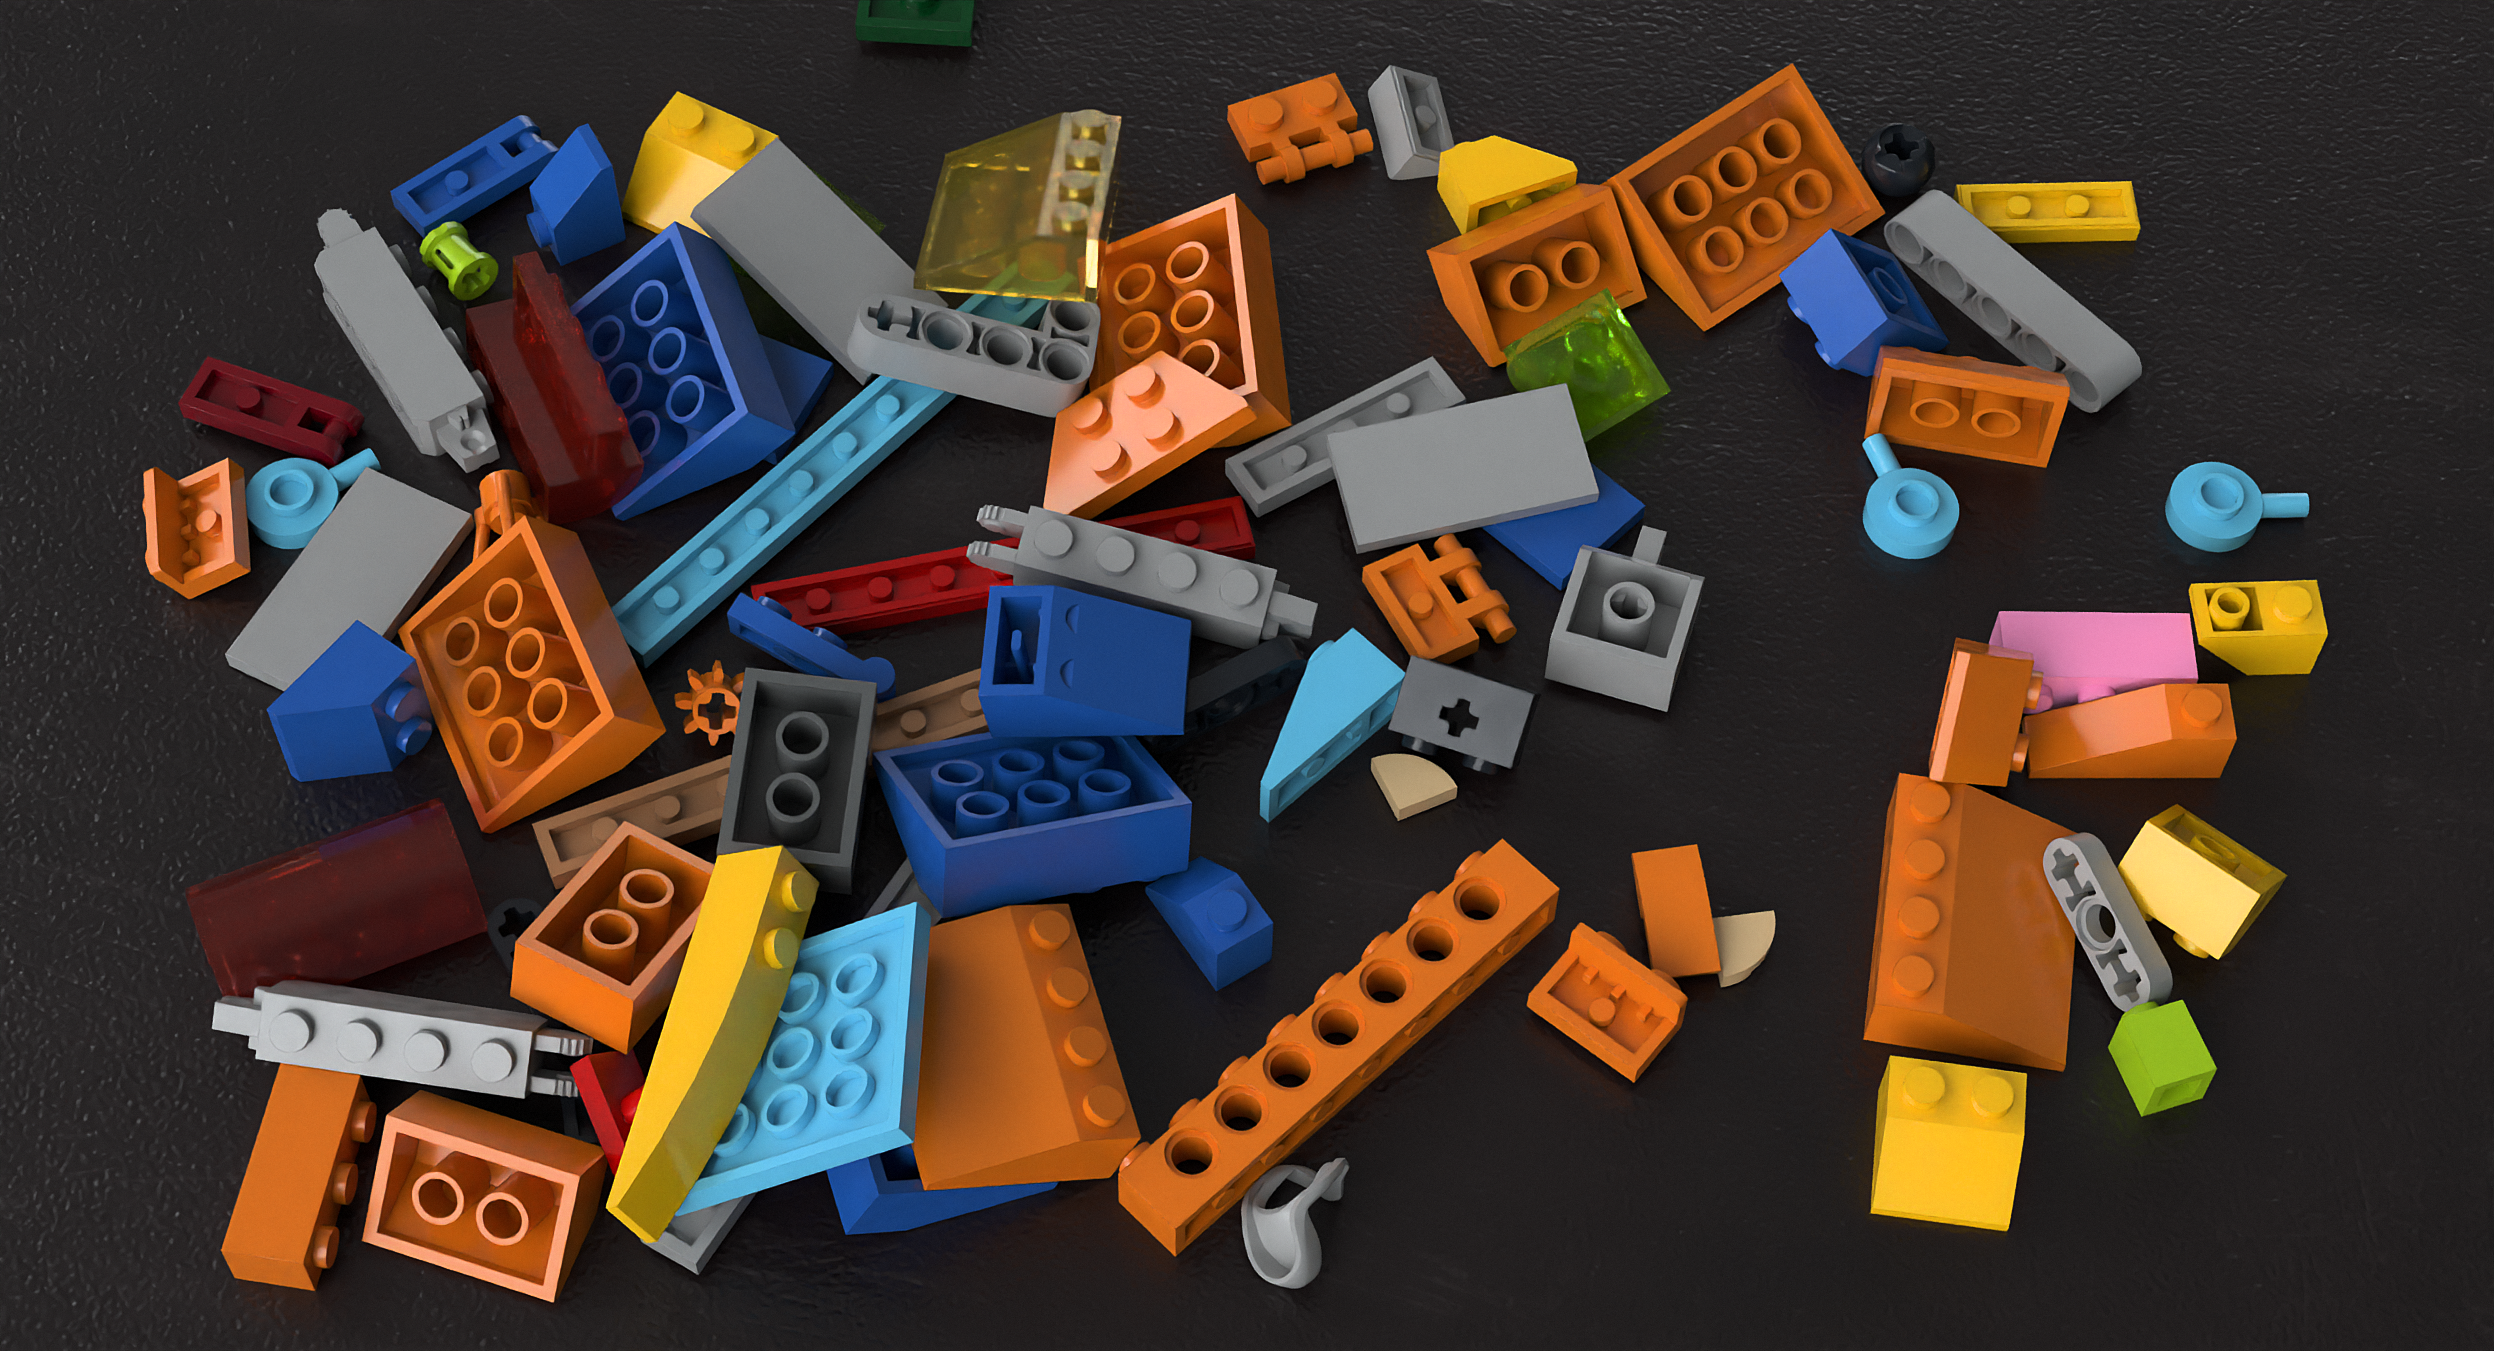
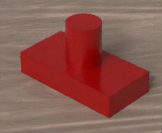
[569,1049,646,1178]

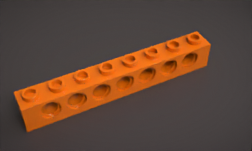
[1118,838,1560,1257]

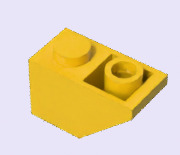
[2188,580,2328,676]

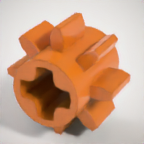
[674,660,745,746]

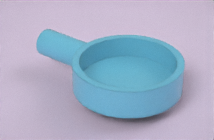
[1862,433,1959,559]
[245,448,381,549]
[2165,462,2309,552]

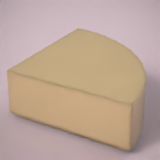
[1371,754,1458,821]
[1712,910,1776,987]

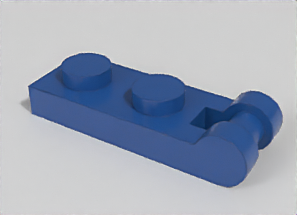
[390,115,559,239]
[727,592,896,704]

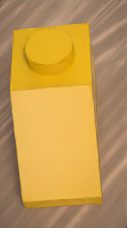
[1437,135,1578,234]

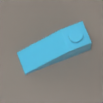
[1259,628,1405,823]

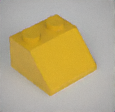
[621,91,779,256]
[2117,804,2288,960]
[1870,1055,2027,1232]

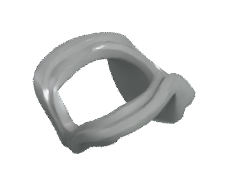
[1241,1158,1350,1289]

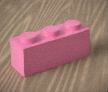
[1989,611,2199,714]

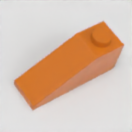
[2022,684,2237,778]

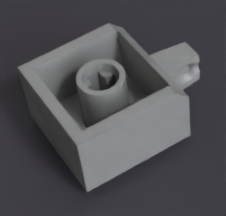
[1544,525,1705,712]

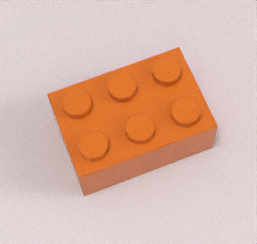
[510,821,715,1055]

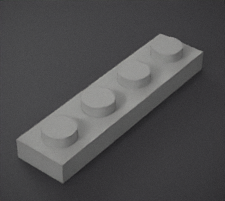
[1225,356,1466,518]

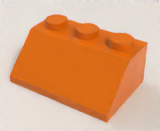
[1426,183,1647,367]
[1864,345,2070,468]
[362,1090,608,1303]

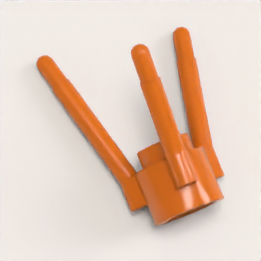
[472,470,548,562]

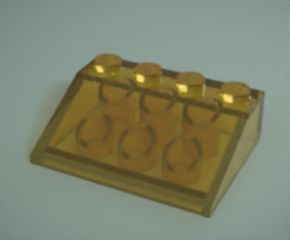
[913,109,1122,303]

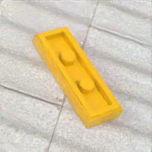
[1953,181,2140,243]

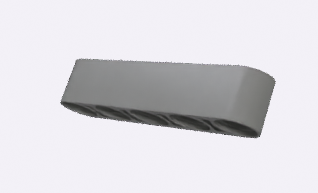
[1884,189,2142,413]

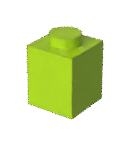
[2108,999,2217,1117]

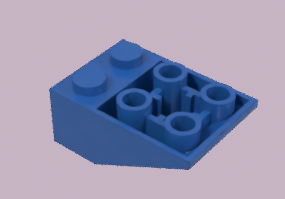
[978,585,1192,737]

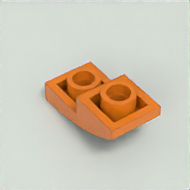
[1631,844,1721,979]

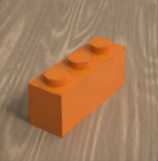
[221,1063,377,1291]

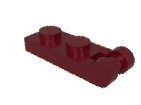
[178,356,365,470]

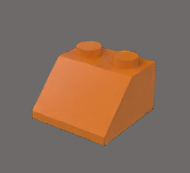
[1928,637,2044,787]

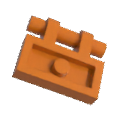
[1227,73,1373,185]
[1362,533,1517,664]

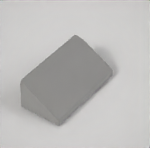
[1368,65,1455,180]

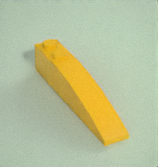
[605,845,819,1243]

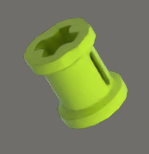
[419,221,498,301]

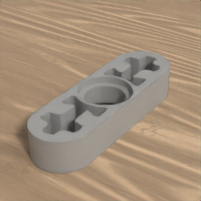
[2043,832,2173,1012]

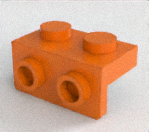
[143,458,251,600]
[1527,923,1688,1083]

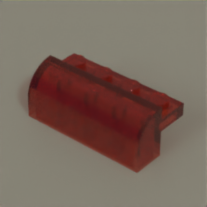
[466,251,645,526]
[185,797,488,998]

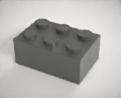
[717,667,878,895]

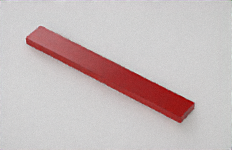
[751,495,1255,636]

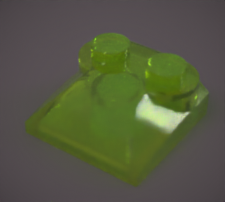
[1503,288,1671,443]

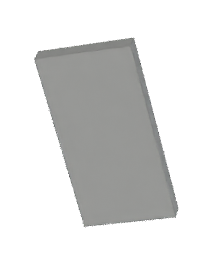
[690,138,949,386]
[1326,383,1599,554]
[225,467,475,691]

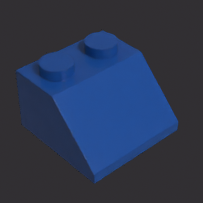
[1779,228,1950,377]
[267,619,436,782]

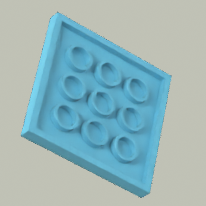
[675,901,931,1217]

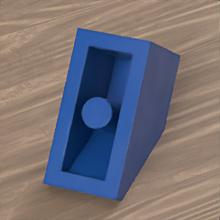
[526,123,626,266]
[1145,856,1273,992]

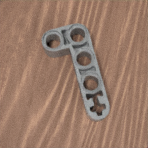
[847,289,1101,418]

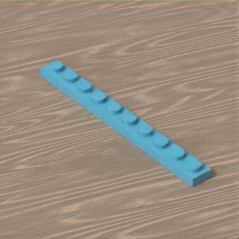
[611,243,1078,669]

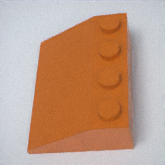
[1600,63,1885,331]
[1077,193,1292,448]
[397,515,666,834]
[1863,773,2079,1072]
[911,904,1141,1191]

